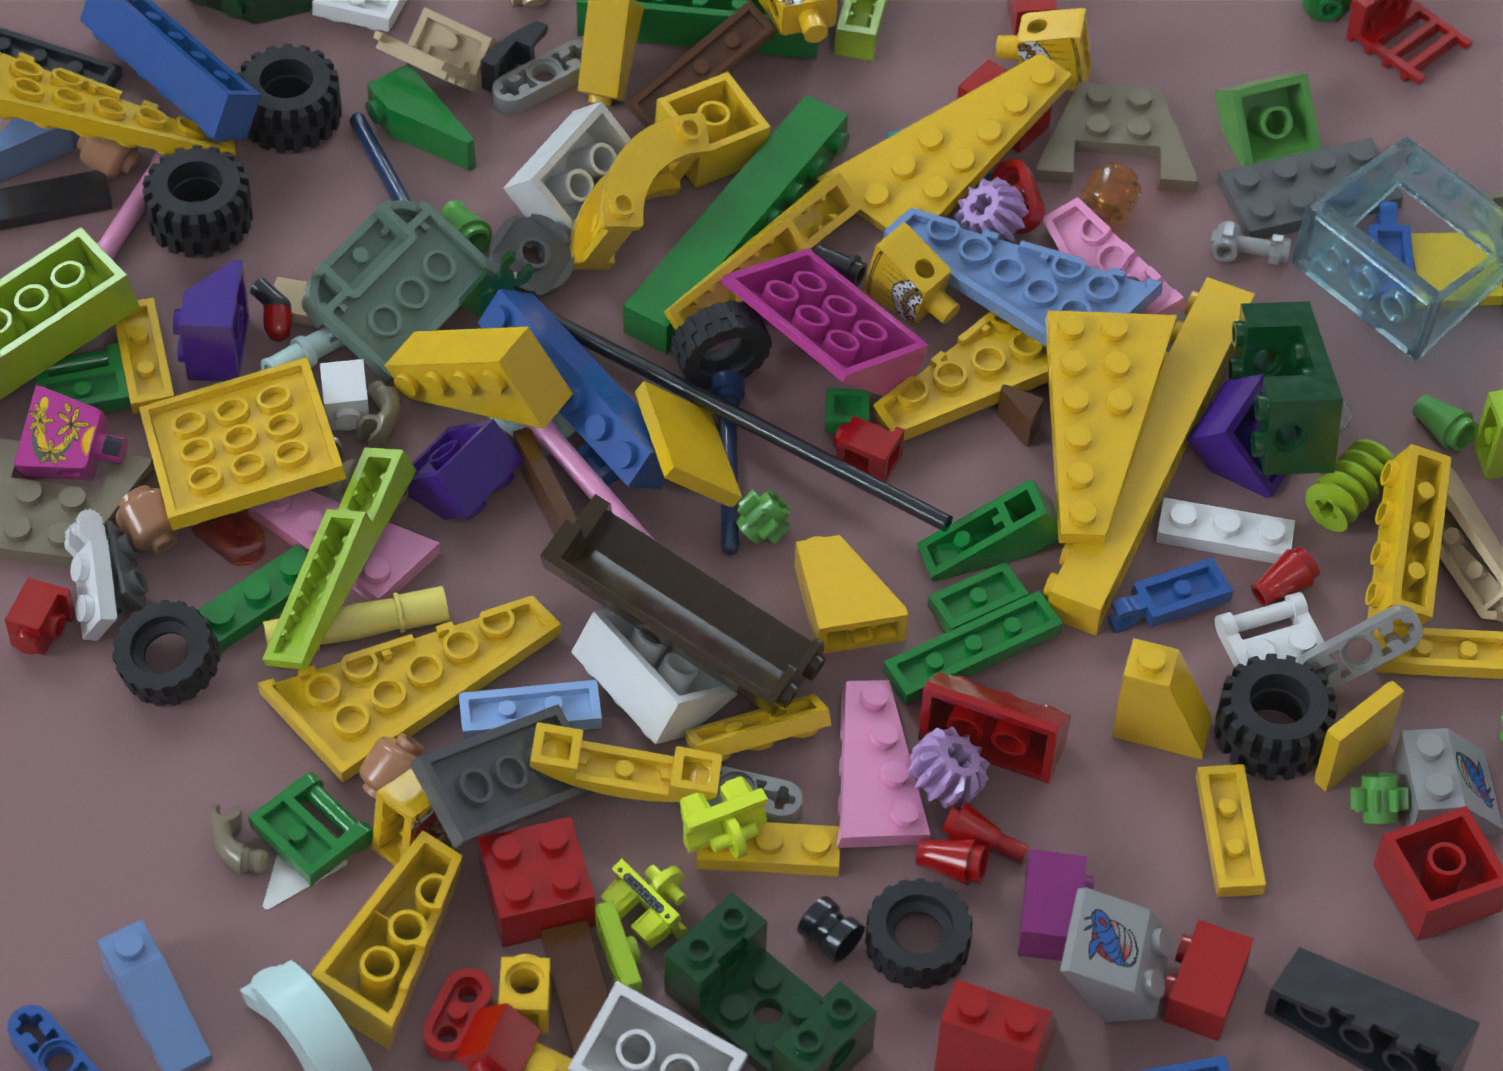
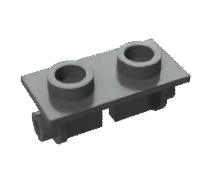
[106,521,148,617]

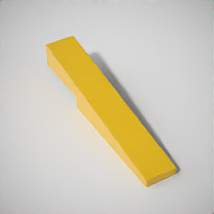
[664,173,863,330]

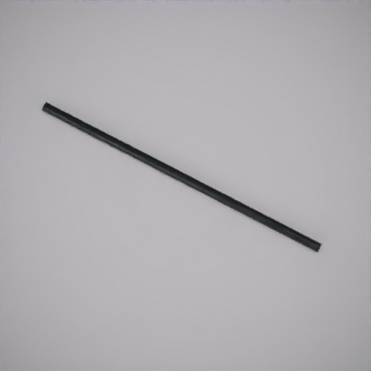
[548,309,953,532]

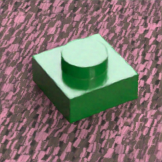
[825,388,869,433]

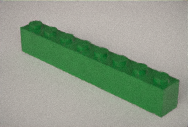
[623,94,850,354]

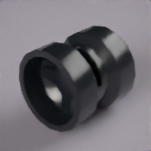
[797,896,865,963]

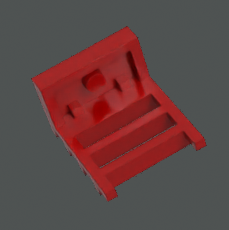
[1345,0,1473,85]

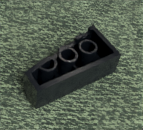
[1264,947,1481,1071]

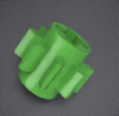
[736,489,791,544]
[1350,773,1410,824]

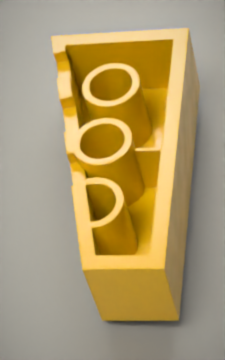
[384,327,573,429]
[310,830,463,1051]

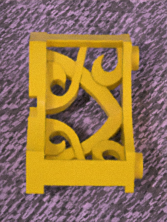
[569,113,710,270]

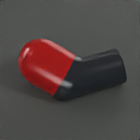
[250,278,292,342]

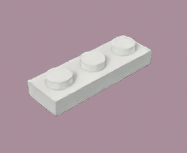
[1156,497,1295,563]

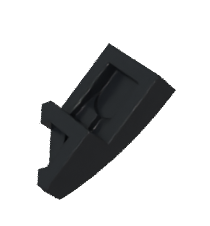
[481,21,548,93]

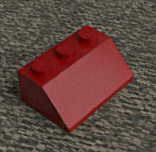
[918,671,1071,784]

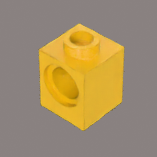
[498,954,551,1034]

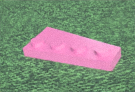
[1043,197,1189,315]
[837,680,931,848]

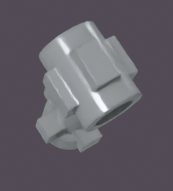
[1210,221,1292,265]

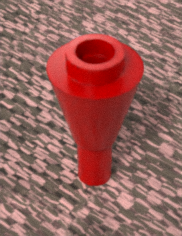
[941,801,1029,863]

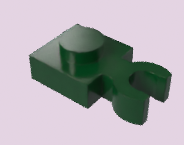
[459,250,533,319]

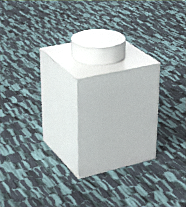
[320,359,369,431]

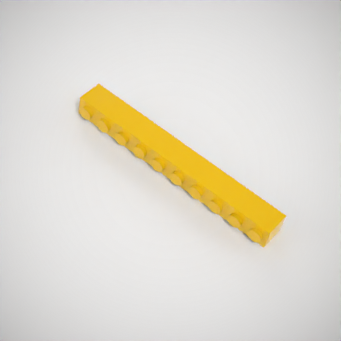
[1043,277,1255,636]

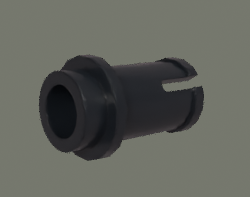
[814,243,867,287]

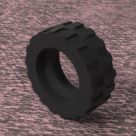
[671,300,772,389]
[112,600,221,707]
[865,878,973,990]

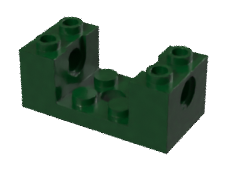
[1228,301,1343,475]
[664,892,877,1071]

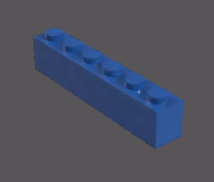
[80,0,261,142]
[478,289,667,490]

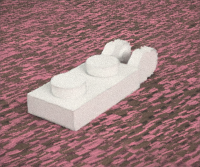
[64,509,117,641]

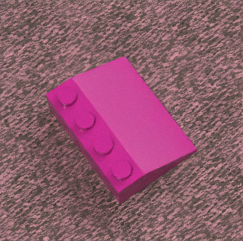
[721,248,929,396]

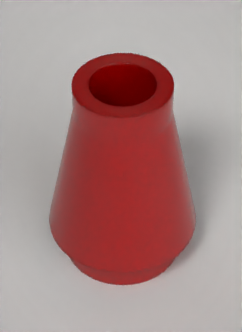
[1251,547,1320,607]
[915,838,989,886]

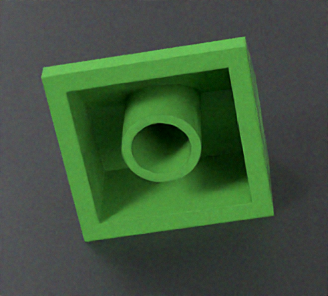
[1214,73,1321,167]

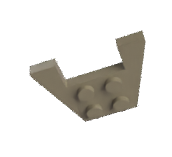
[1035,82,1198,192]
[0,438,154,567]

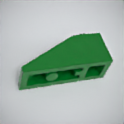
[365,63,476,171]
[916,478,1058,582]

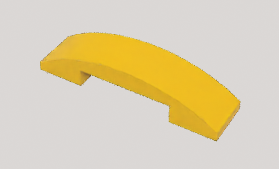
[529,722,723,802]

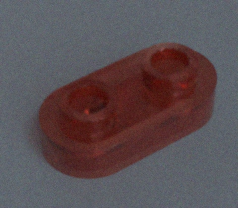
[191,511,266,566]

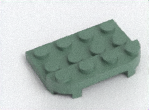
[301,199,489,383]

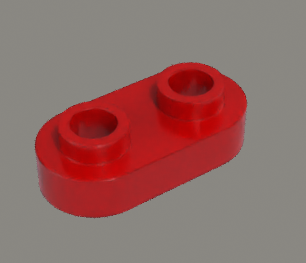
[990,159,1045,234]
[422,968,492,1061]

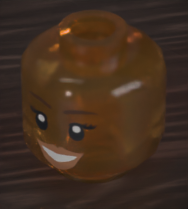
[1080,162,1142,225]

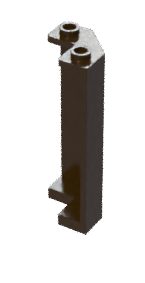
[540,494,827,716]

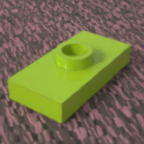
[595,900,642,995]

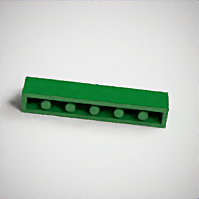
[576,0,819,59]

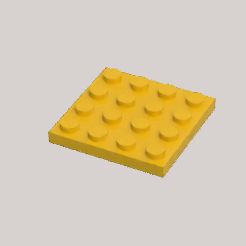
[139,357,347,531]

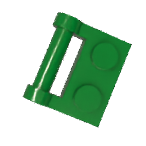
[35,342,131,412]
[248,772,373,886]

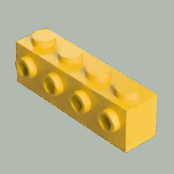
[1365,444,1451,627]

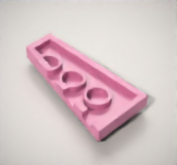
[248,490,441,601]

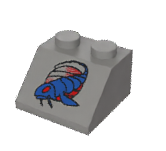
[1392,728,1503,835]
[1060,888,1173,1023]

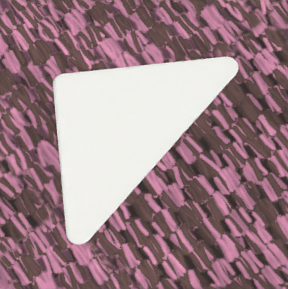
[263,854,347,910]

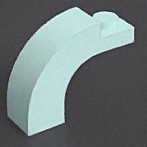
[240,960,373,1071]

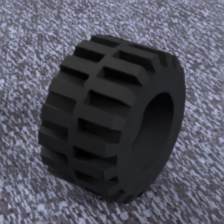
[237,44,342,153]
[142,145,253,258]
[1214,653,1338,781]

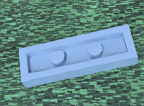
[459,680,602,740]

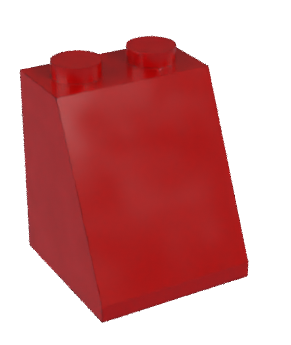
[934,979,1057,1071]

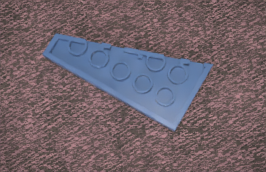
[883,207,1163,347]

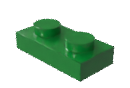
[927,561,1029,633]

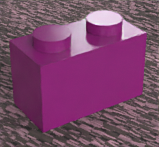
[1017,849,1094,961]

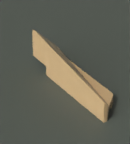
[1440,467,1503,623]

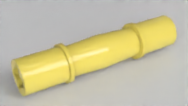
[263,586,450,650]

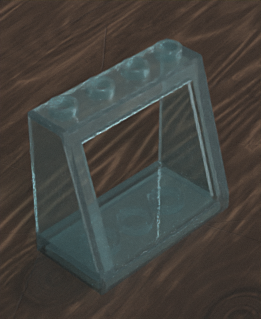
[1291,136,1503,361]

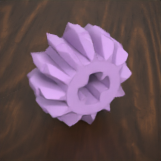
[954,177,1029,242]
[907,726,990,809]

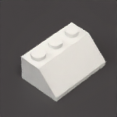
[503,101,631,239]
[571,608,738,744]
[568,981,748,1071]

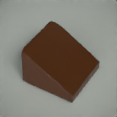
[997,384,1044,446]

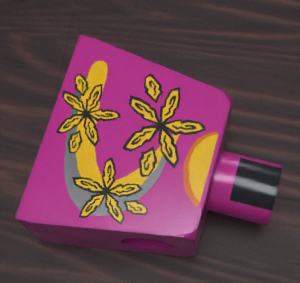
[14,385,127,480]

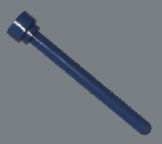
[350,113,412,202]
[710,370,745,555]

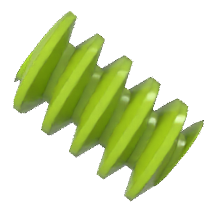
[1305,439,1395,532]

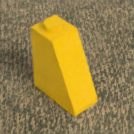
[577,0,644,107]
[794,535,908,654]
[1112,638,1212,760]

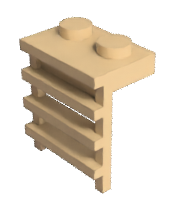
[372,7,498,93]

